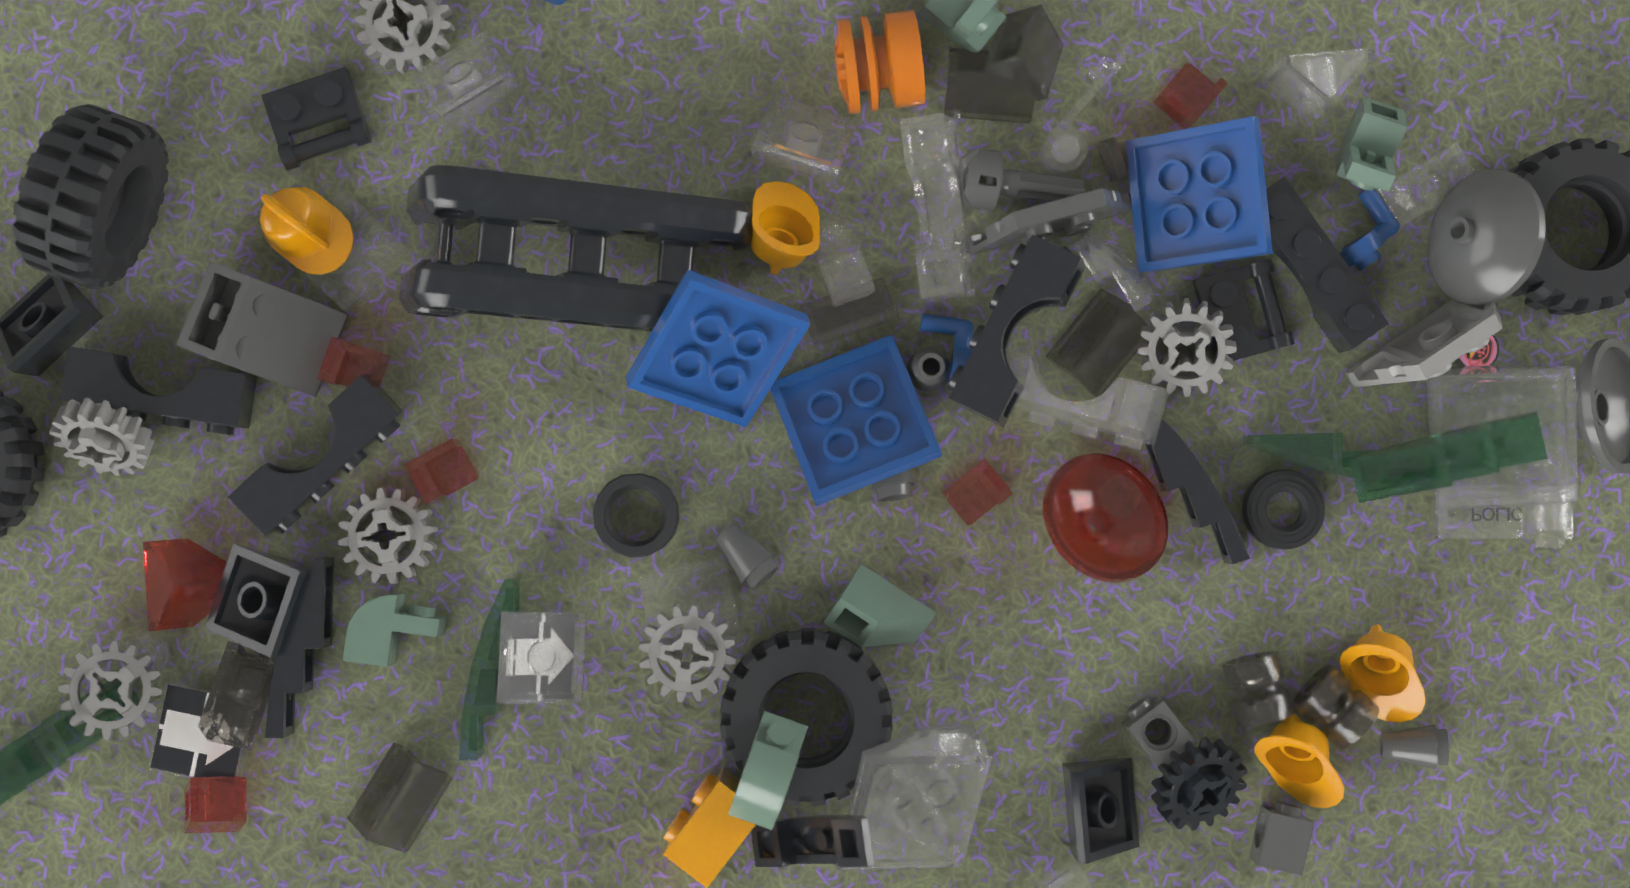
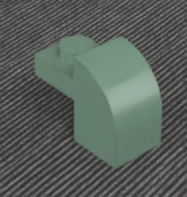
[919,0,1006,53]
[1336,97,1408,192]
[342,593,447,667]
[728,711,808,830]

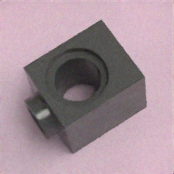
[1121,696,1197,768]
[1249,801,1314,876]

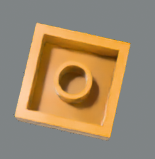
[663,768,756,888]

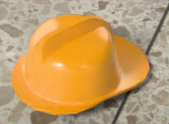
[750,181,820,275]
[260,187,354,275]
[1339,624,1426,723]
[1254,713,1345,808]

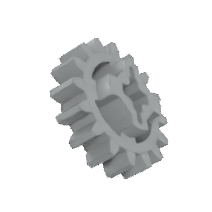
[355,0,455,75]
[1138,298,1236,397]
[49,398,155,476]
[338,488,438,584]
[638,603,737,702]
[58,641,164,740]

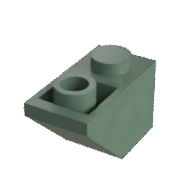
[823,564,936,647]

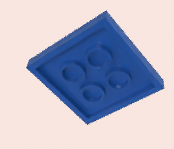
[1125,116,1273,273]
[625,270,811,427]
[770,335,942,506]

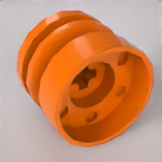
[834,10,925,114]

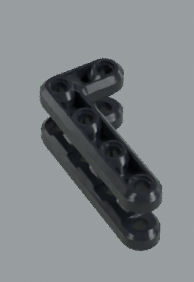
[399,165,752,332]

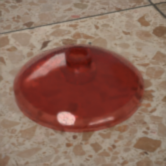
[1043,453,1168,583]

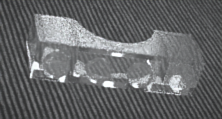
[900,113,975,302]
[1008,349,1169,450]

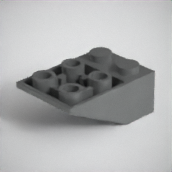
[176,261,349,397]

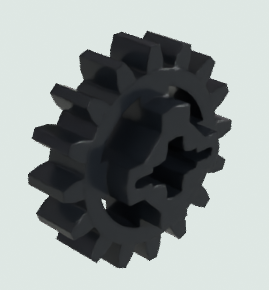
[1151,737,1248,831]

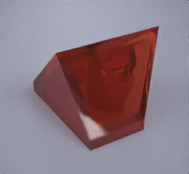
[143,538,227,631]

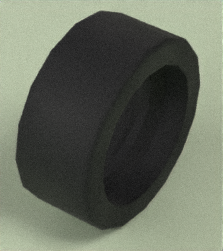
[593,473,680,558]

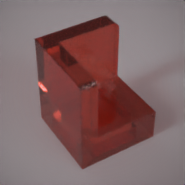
[1153,63,1228,129]
[317,336,391,387]
[404,439,479,504]
[940,458,1013,525]
[184,777,247,833]

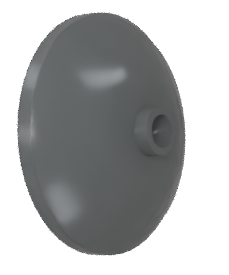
[1427,169,1546,305]
[1570,338,1630,474]

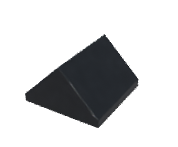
[0,274,104,377]
[204,543,306,658]
[1062,758,1140,864]

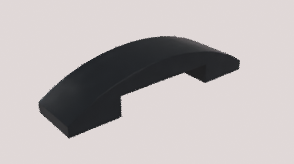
[751,815,875,867]

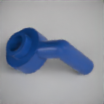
[1339,189,1400,271]
[920,313,974,390]

